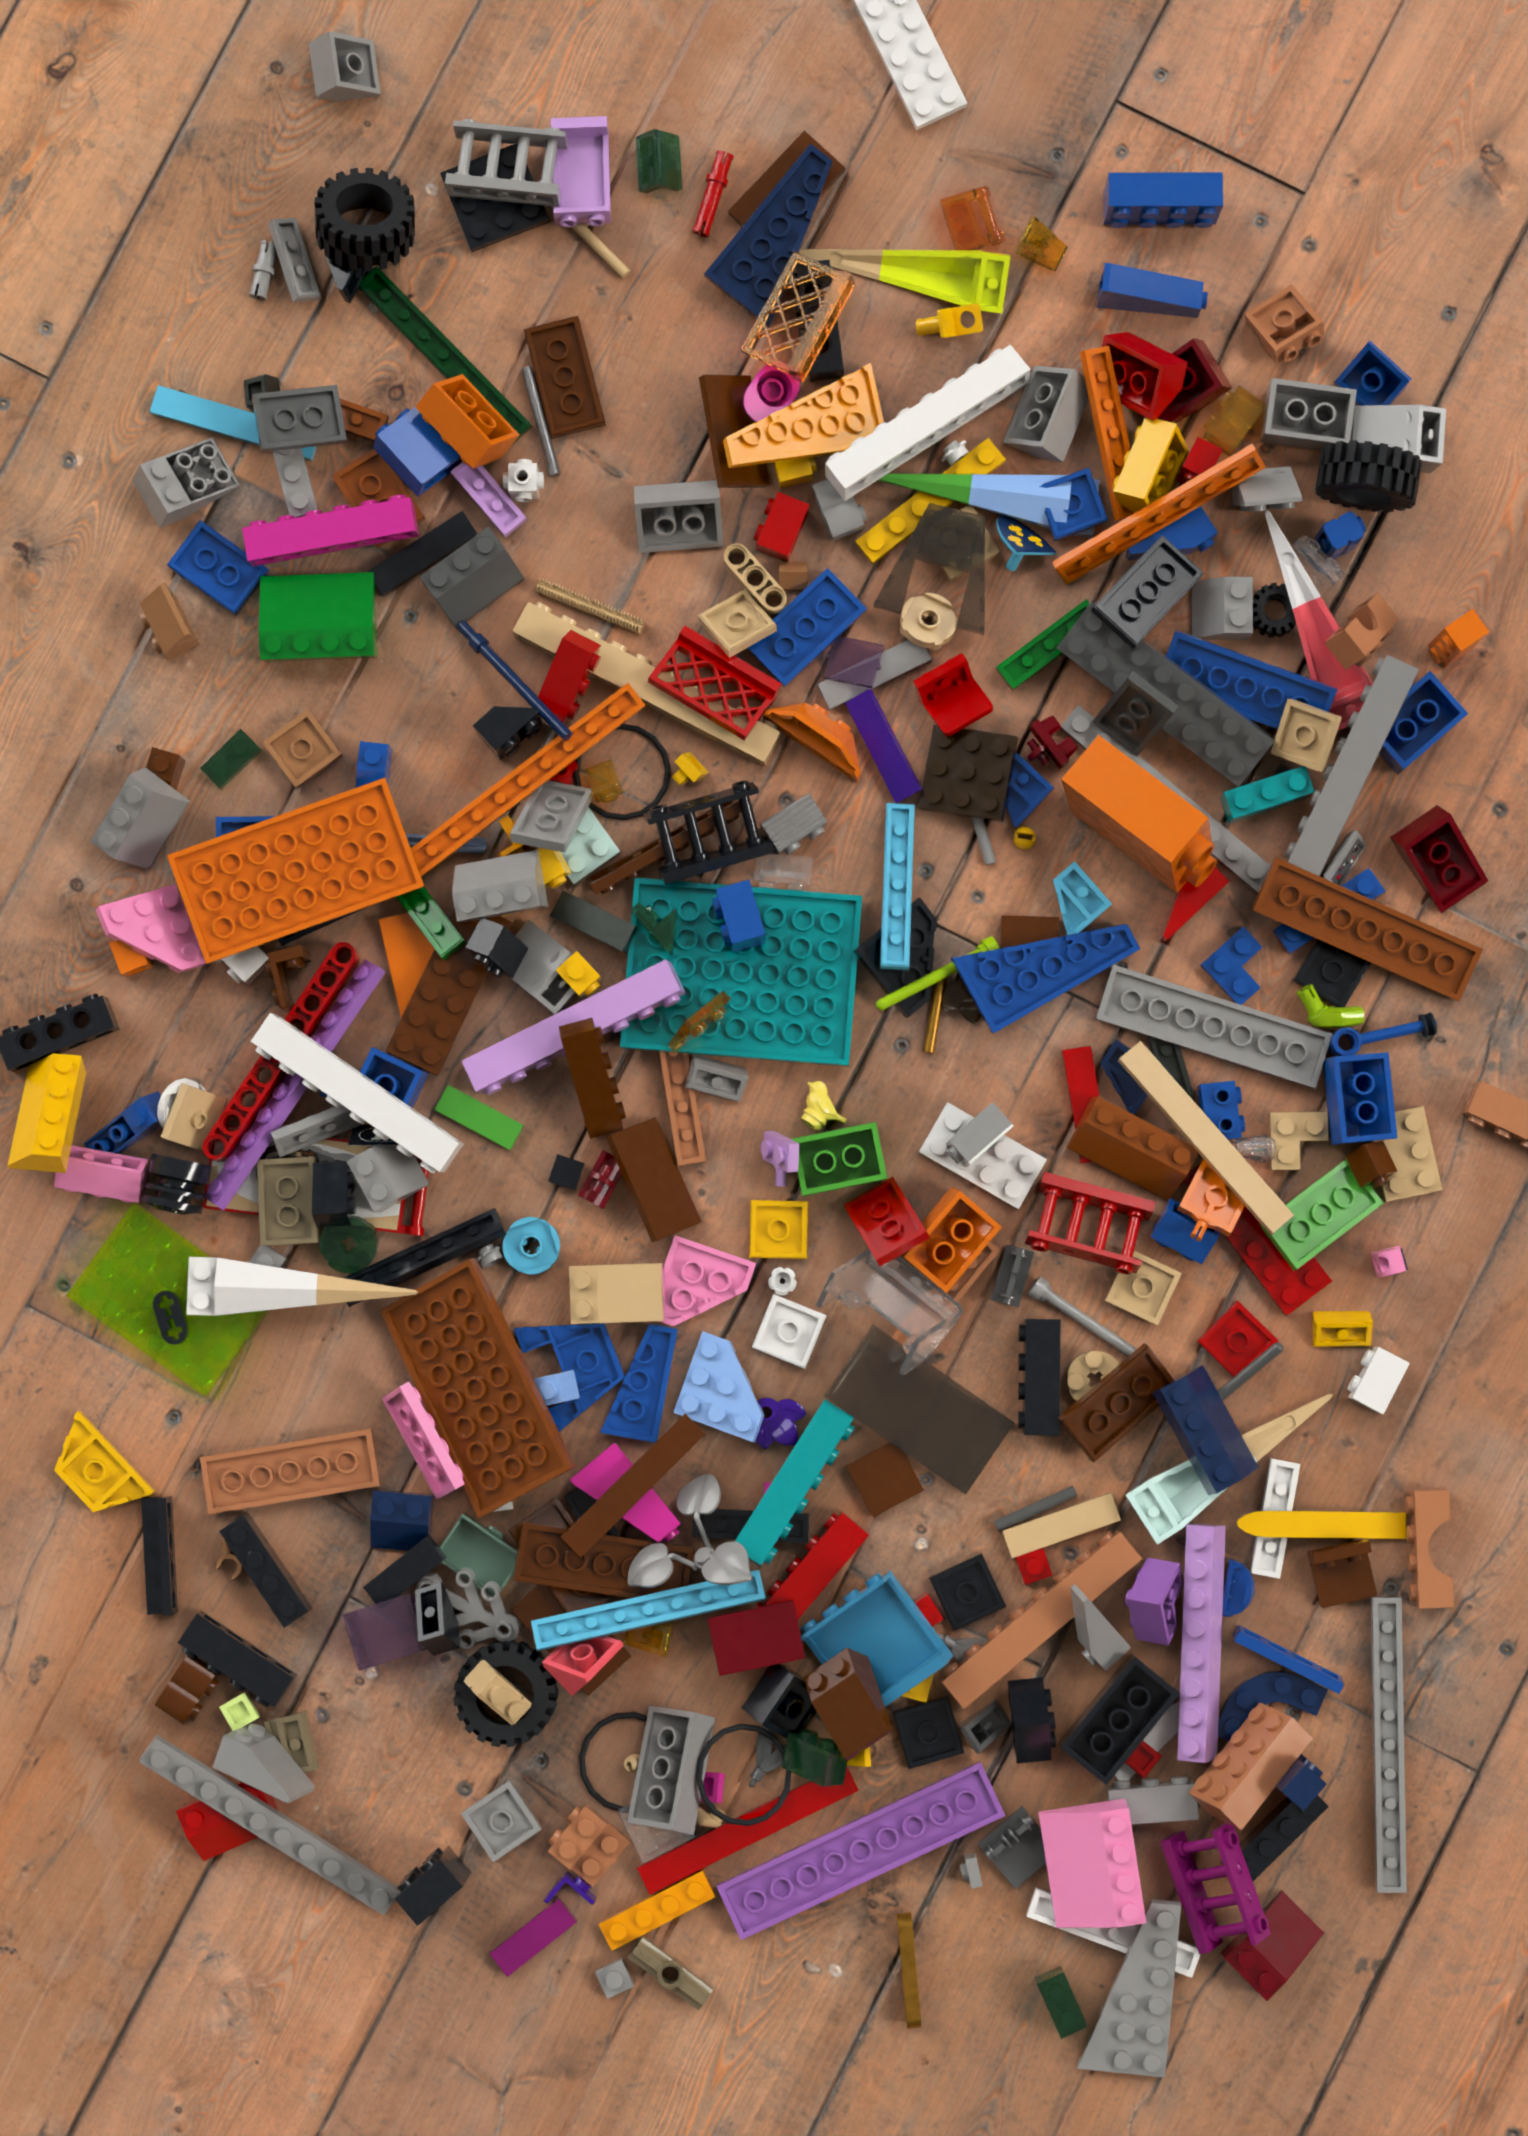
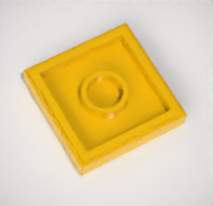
[749,1200,808,1259]

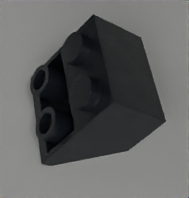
[473,706,542,760]

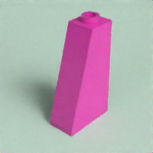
[570,1443,681,1543]

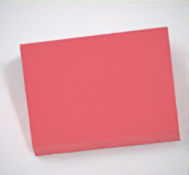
[542,1636,623,1696]

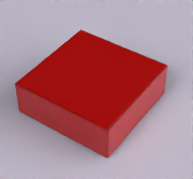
[1125,1741,1162,1779]

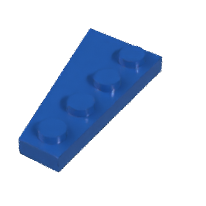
[600,1324,678,1443]

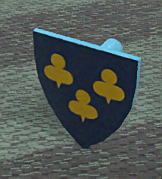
[996,514,1057,571]

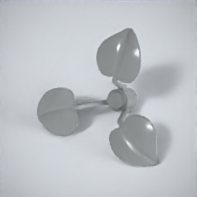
[628,1474,752,1588]

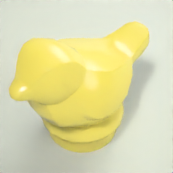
[800,1081,847,1132]

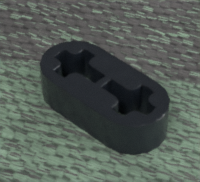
[153,1291,189,1344]

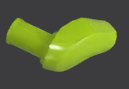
[1296,984,1364,1028]

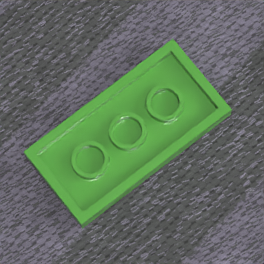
[1259,1159,1383,1271]

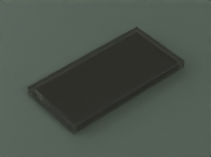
[824,1324,1014,1494]

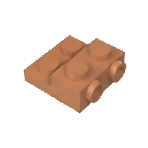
[1244,285,1325,364]
[548,1803,631,1887]

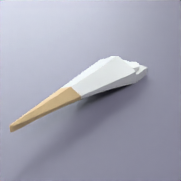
[186,1257,419,1316]

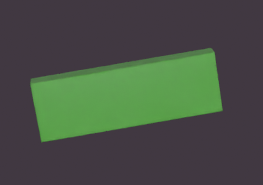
[435,1085,524,1151]

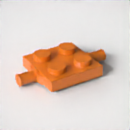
[1177,1159,1245,1241]

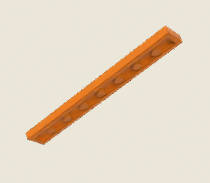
[1052,444,1266,585]

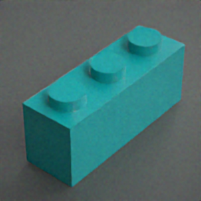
[1220,766,1315,824]

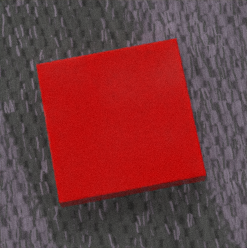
[1197,1300,1279,1377]

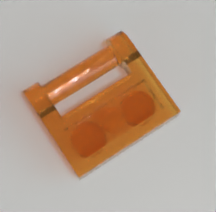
[940,186,1005,250]

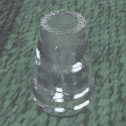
[1231,1135,1276,1163]

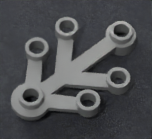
[417,1567,520,1649]

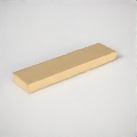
[1002,1492,1121,1558]

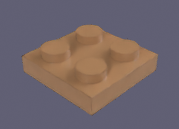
[262,709,343,789]

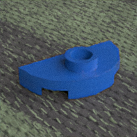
[1222,1559,1255,1617]

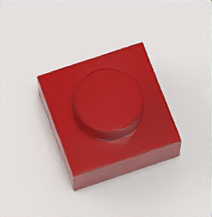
[1015,1548,1053,1585]

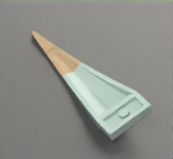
[1125,1394,1333,1545]

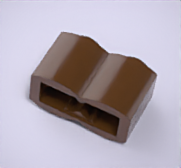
[155,1655,219,1724]

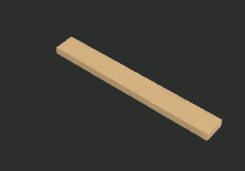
[1118,1041,1294,1235]

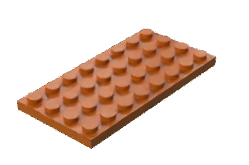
[167,778,425,964]

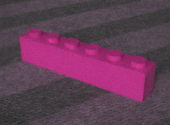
[242,495,419,567]

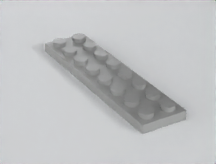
[1095,964,1332,1089]

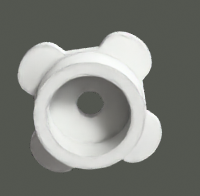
[941,440,969,466]

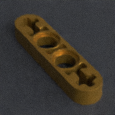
[897,1912,922,2029]

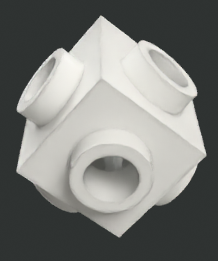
[503,459,544,502]

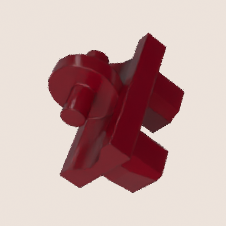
[1027,715,1077,770]
[578,1150,622,1209]

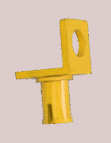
[916,303,983,338]

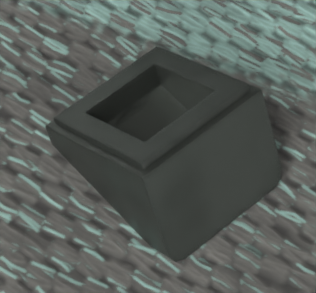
[244,374,280,409]

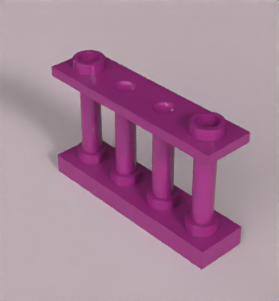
[1160,1823,1271,1954]

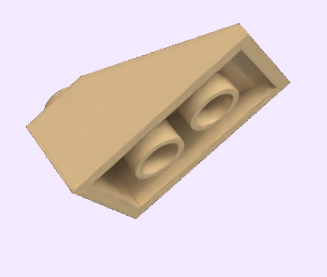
[569,1263,664,1324]

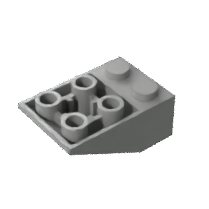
[1351,405,1446,474]
[132,438,240,528]
[1231,466,1303,512]
[509,920,577,1015]

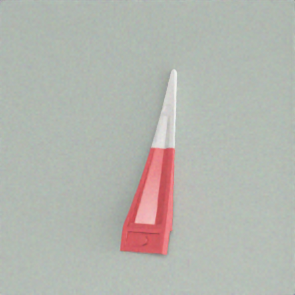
[1265,510,1373,731]

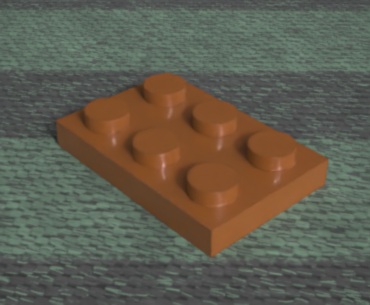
[332,449,425,549]

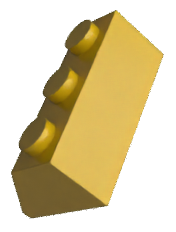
[1113,417,1189,513]

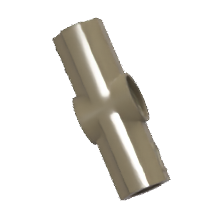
[628,1936,713,2010]

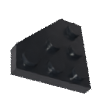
[853,897,937,1018]

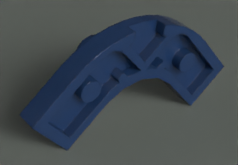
[1218,1671,1328,1741]

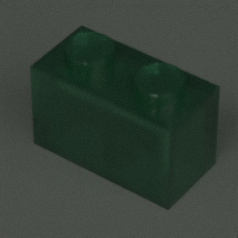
[782,1729,848,1787]
[1034,1966,1088,2039]

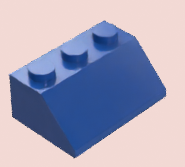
[1323,1052,1398,1145]

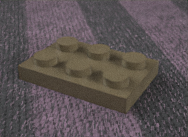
[257,1156,320,1246]

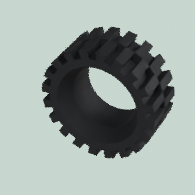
[314,168,415,272]
[1315,440,1422,512]
[453,1640,559,1747]

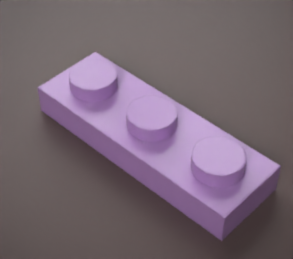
[450,461,527,538]

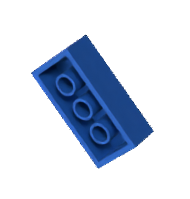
[1103,172,1223,228]

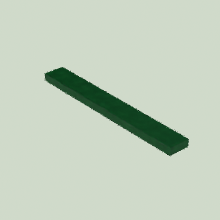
[358,266,532,445]

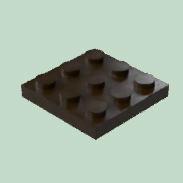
[918,725,1019,822]

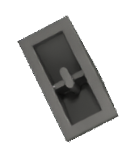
[958,1700,1012,1754]

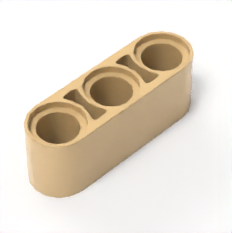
[724,543,787,617]

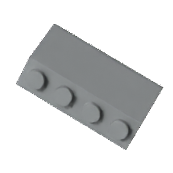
[627,1705,715,1835]

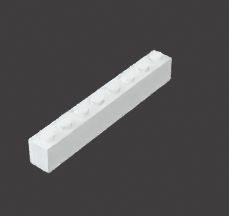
[825,344,1031,501]
[251,1013,464,1174]

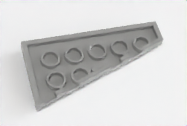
[1077,1899,1181,2077]

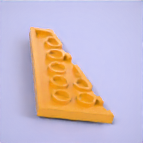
[723,363,884,468]

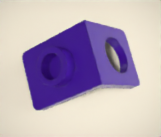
[544,1871,597,1905]

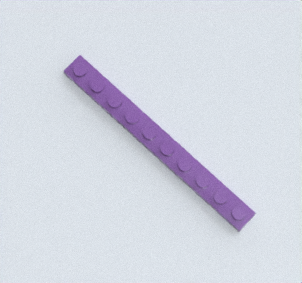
[205,959,385,1210]

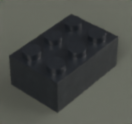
[394,1846,471,1926]

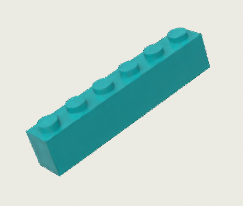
[735,1399,855,1567]

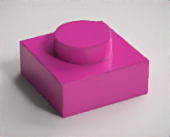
[700,1772,725,1804]

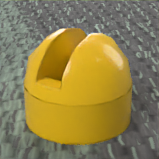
[1013,826,1036,850]

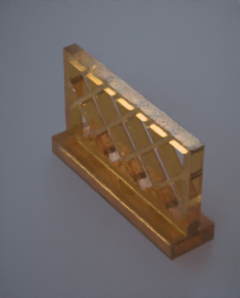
[741,251,856,383]

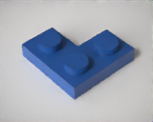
[1200,926,1263,1005]

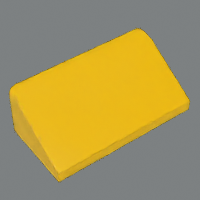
[1312,1311,1373,1347]

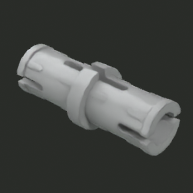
[249,240,277,301]

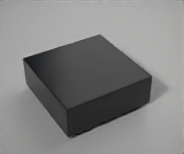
[548,1154,585,1191]

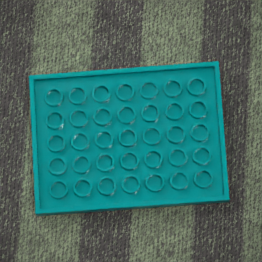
[620,878,862,1067]

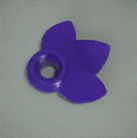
[756,1398,806,1449]

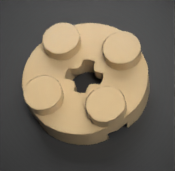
[900,593,958,650]
[1066,1351,1119,1401]

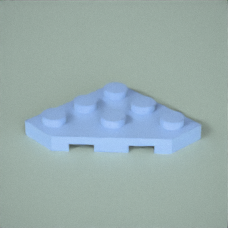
[673,1331,764,1442]

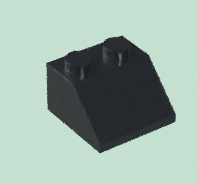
[742,1664,817,1743]

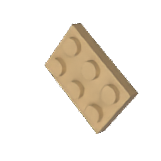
[1371,1106,1442,1202]

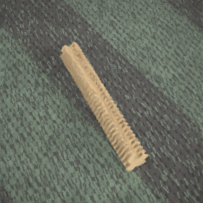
[535,577,645,635]

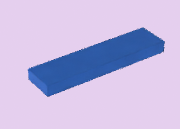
[1233,1625,1344,1694]

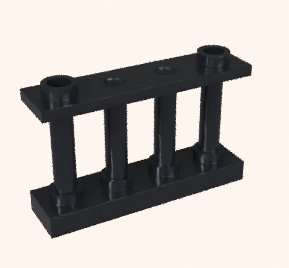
[643,780,774,884]

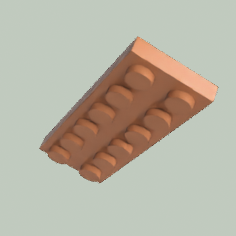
[200,1428,381,1515]

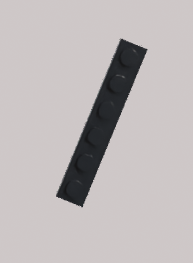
[344,1208,506,1307]

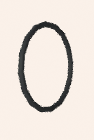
[573,724,671,820]
[579,1712,647,1813]
[696,1724,792,1826]

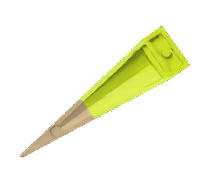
[798,249,1011,314]

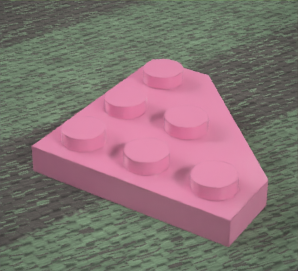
[96,884,206,973]
[660,1235,756,1326]

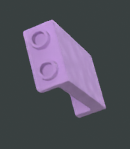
[551,116,611,227]

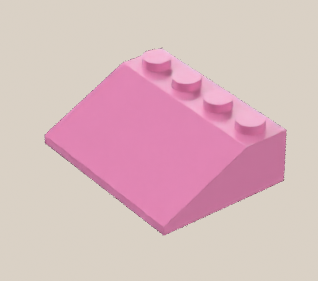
[1038,1798,1146,1928]

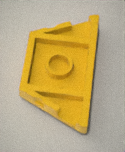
[54,1411,155,1512]

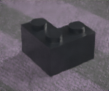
[1008,1677,1056,1764]

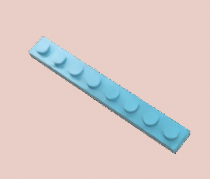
[531,1570,766,1651]

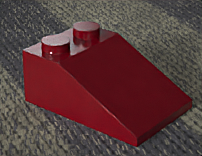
[1141,338,1232,423]
[1390,805,1489,913]
[1221,1890,1324,2001]

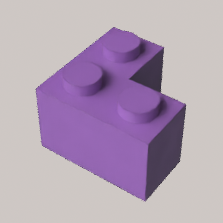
[1125,1558,1184,1646]

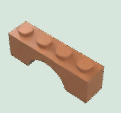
[1405,1489,1454,1608]

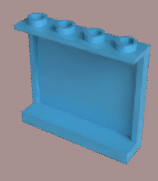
[800,1571,954,1706]

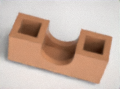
[1325,593,1399,670]

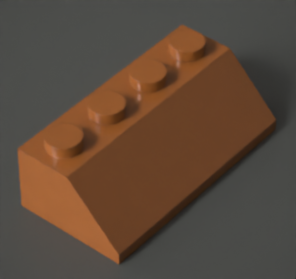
[1066,1096,1198,1201]

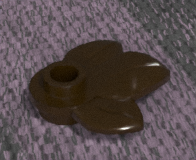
[942,973,981,1023]

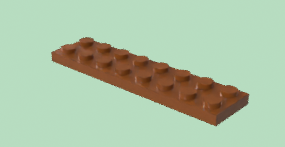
[1250,857,1483,1002]

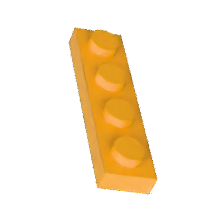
[599,1869,716,1951]

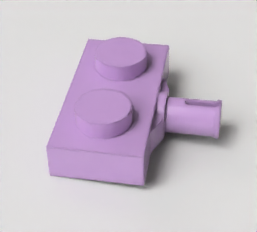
[761,1131,799,1186]

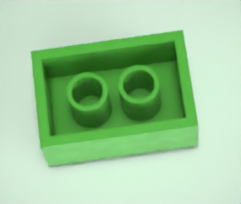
[792,1122,887,1197]

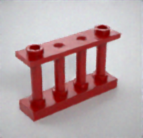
[1024,1172,1156,1275]

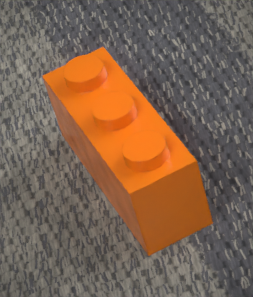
[1428,609,1489,668]

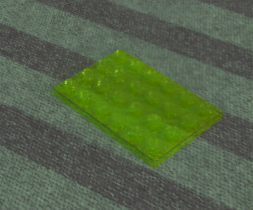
[66,1202,269,1397]

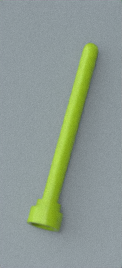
[876,936,1000,1010]

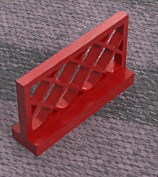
[647,626,781,741]

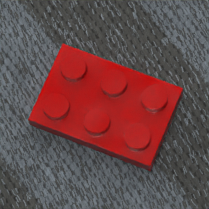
[843,1177,930,1267]

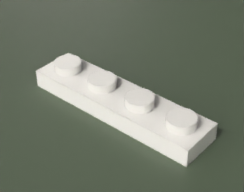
[1250,1458,1300,1579]

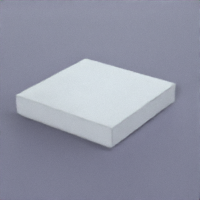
[752,1294,827,1369]

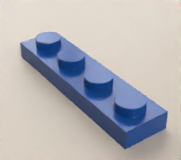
[1273,868,1385,955]

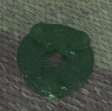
[319,1215,378,1273]

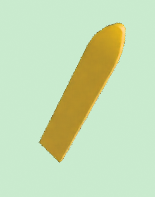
[1237,1511,1406,1539]

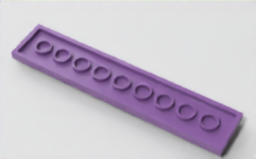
[716,1761,1005,1940]

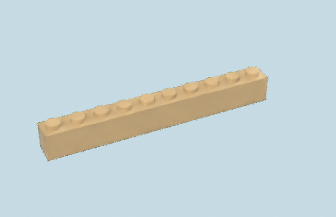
[512,602,780,767]

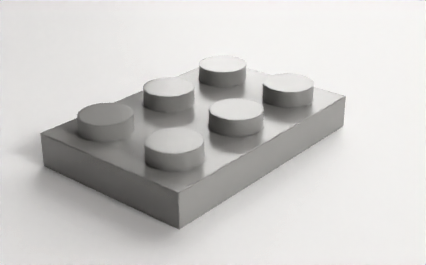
[510,781,593,853]

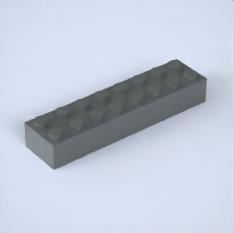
[1057,600,1275,787]

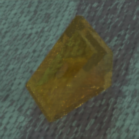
[1016,216,1068,271]
[624,1622,674,1657]

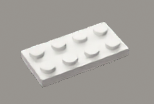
[919,1102,1047,1209]

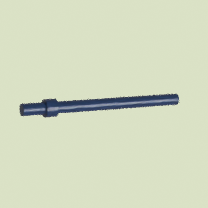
[457,621,573,741]

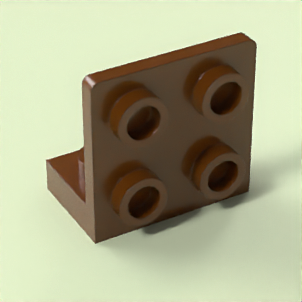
[265,945,312,1013]
[1307,1539,1377,1608]

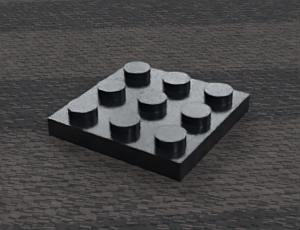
[440,144,550,253]

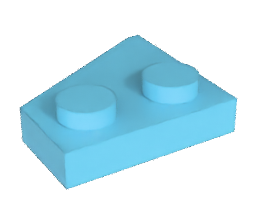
[1053,861,1112,935]

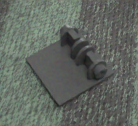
[978,1806,1046,1889]

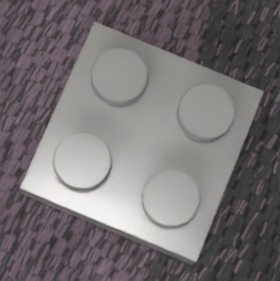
[461,1779,542,1862]

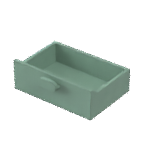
[440,1512,518,1595]

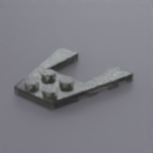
[873,503,985,635]

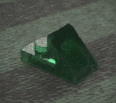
[631,902,677,956]

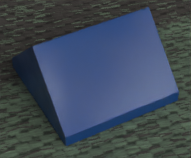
[1335,341,1412,406]

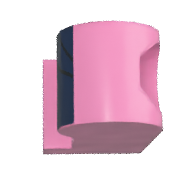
[1370,1246,1408,1278]

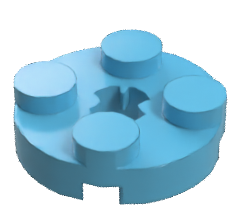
[502,1217,561,1275]

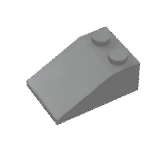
[212,1724,315,1804]

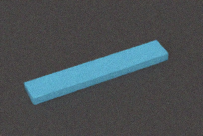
[149,385,317,461]
[880,803,915,970]

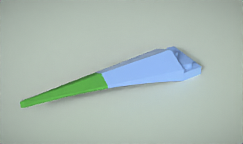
[878,474,1100,538]

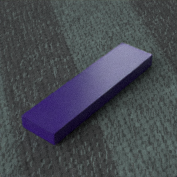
[845,689,922,803]

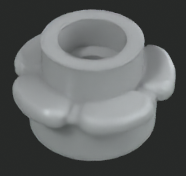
[476,1244,504,1269]

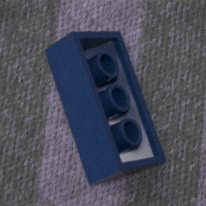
[1152,1365,1259,1495]

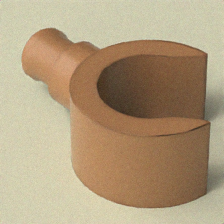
[216,1540,244,1580]

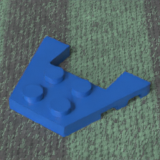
[514,1323,625,1432]

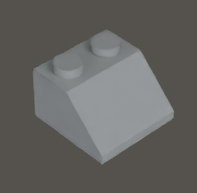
[309,31,381,102]
[1191,577,1253,640]
[346,1142,430,1213]

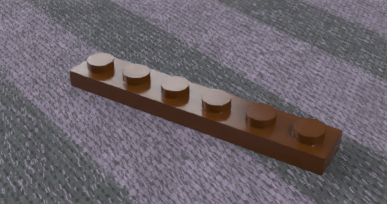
[586,799,741,894]

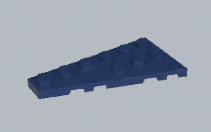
[704,143,833,328]

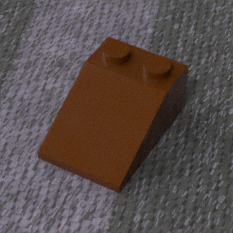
[803,1648,893,1761]

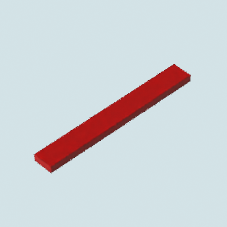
[637,1765,859,1895]

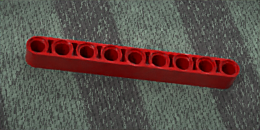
[202,942,360,1162]

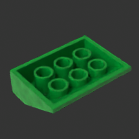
[259,572,378,662]

